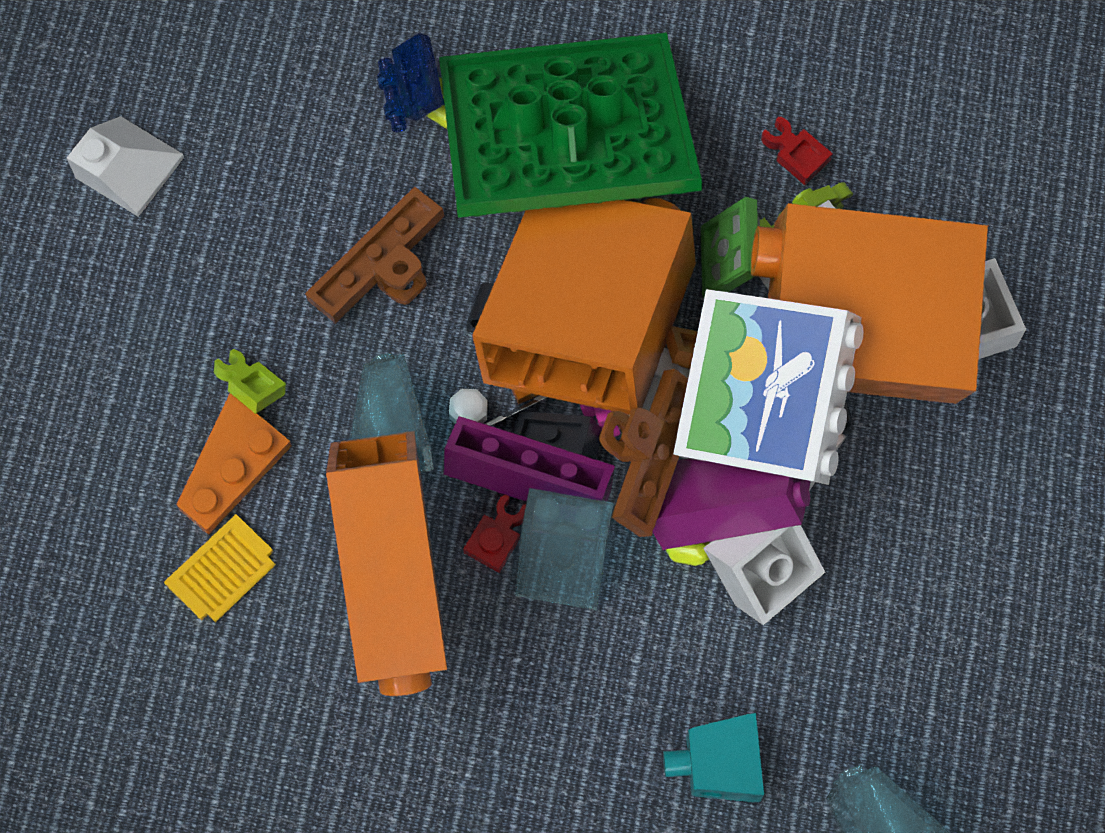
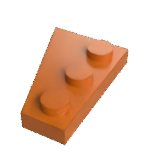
[176,393,292,535]

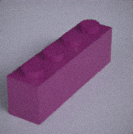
[443,416,615,524]

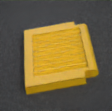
[164,514,276,623]

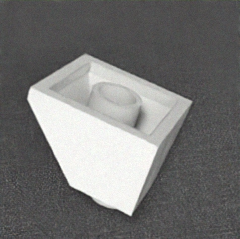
[67,116,184,217]

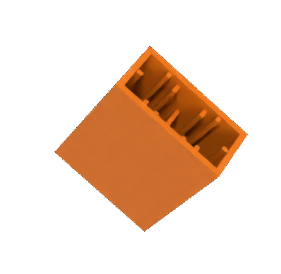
[472,198,696,415]
[751,203,988,404]
[326,431,447,696]

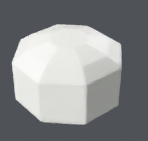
[449,389,488,423]

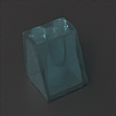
[350,353,434,473]
[515,488,614,610]
[826,765,950,833]

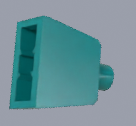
[663,713,764,802]

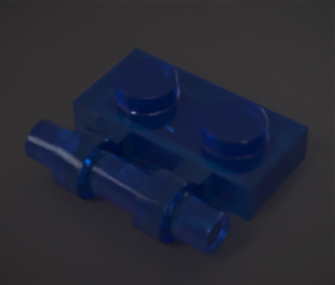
[377,33,445,133]

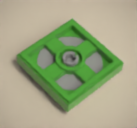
[701,197,760,298]

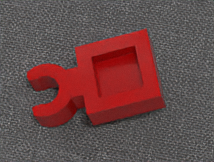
[761,117,833,185]
[463,494,528,573]

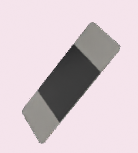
[485,396,546,426]

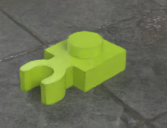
[792,182,853,209]
[214,349,286,414]

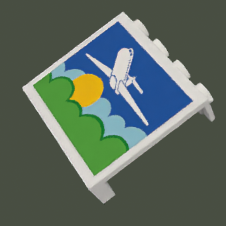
[673,289,864,485]

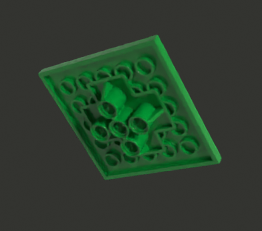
[439,32,702,218]

